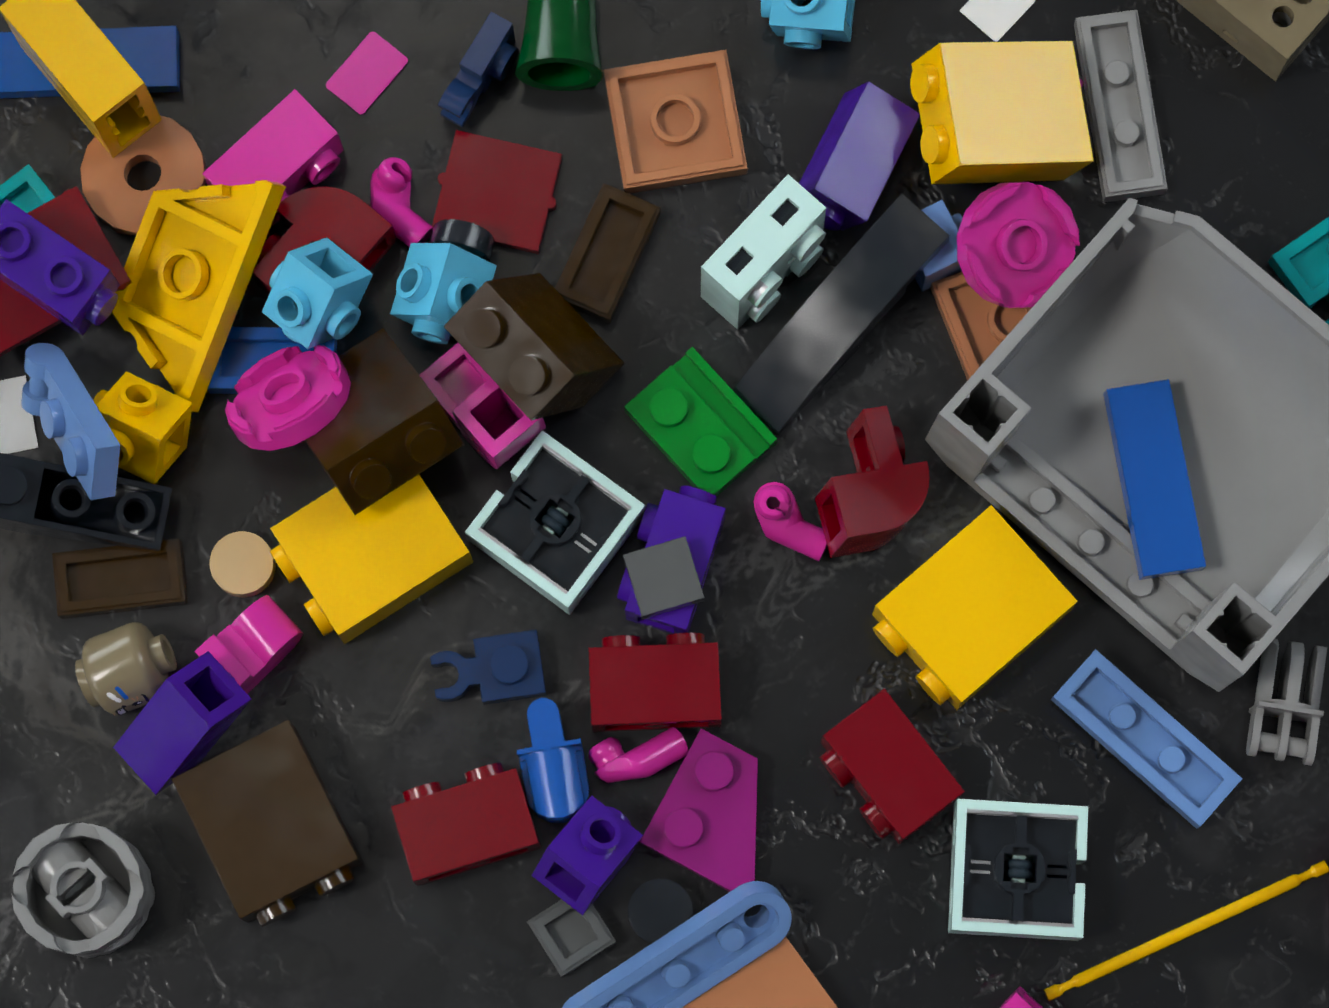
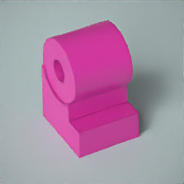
[194,595,303,694]

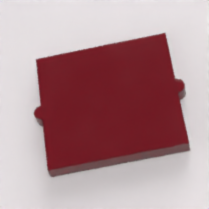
[432,130,562,254]

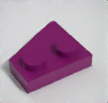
[640,728,758,892]

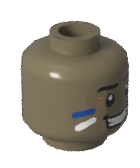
[75,622,177,715]

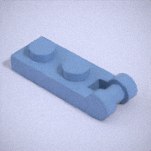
[21,343,120,500]

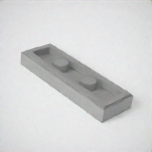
[1074,10,1168,203]

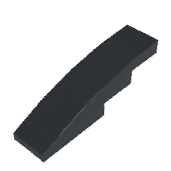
[733,194,950,435]

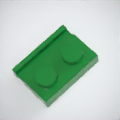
[624,347,777,497]

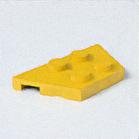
[112,180,286,412]

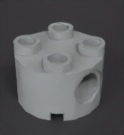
[11,822,155,958]

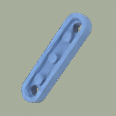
[562,881,792,1008]

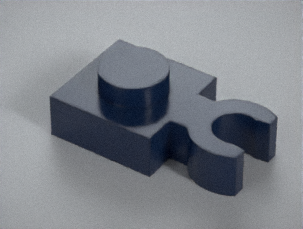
[438,12,519,127]
[430,629,547,705]

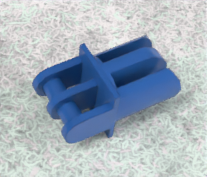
[516,698,589,824]

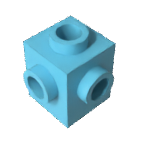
[761,0,855,49]
[262,237,373,349]
[390,243,497,344]

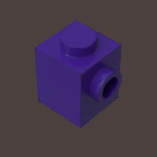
[531,795,643,916]

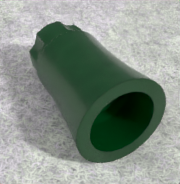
[515,0,603,91]

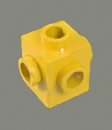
[93,371,193,484]

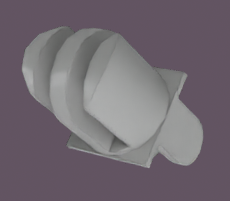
[1246,639,1328,766]

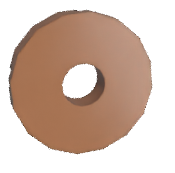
[80,115,206,236]

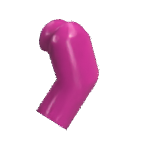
[370,157,433,247]
[753,482,827,562]
[588,727,688,783]

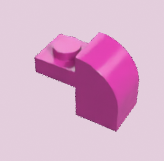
[419,343,546,469]

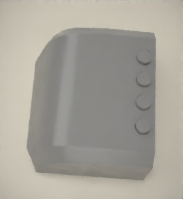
[925,198,1329,692]

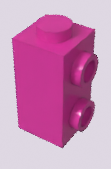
[202,89,344,226]

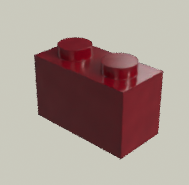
[588,633,721,732]
[819,688,965,844]
[391,762,541,886]

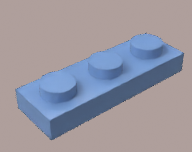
[1051,649,1243,829]

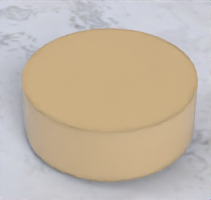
[209,531,276,598]

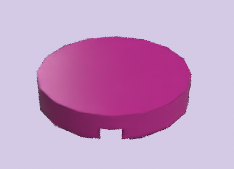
[957,182,1080,308]
[225,345,351,451]

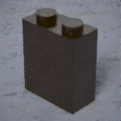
[444,273,625,421]
[304,328,464,515]
[171,720,363,927]

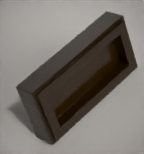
[555,183,661,324]
[52,538,188,619]

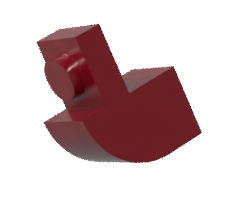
[252,187,397,295]
[815,405,930,558]

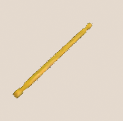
[1043,860,1329,1001]

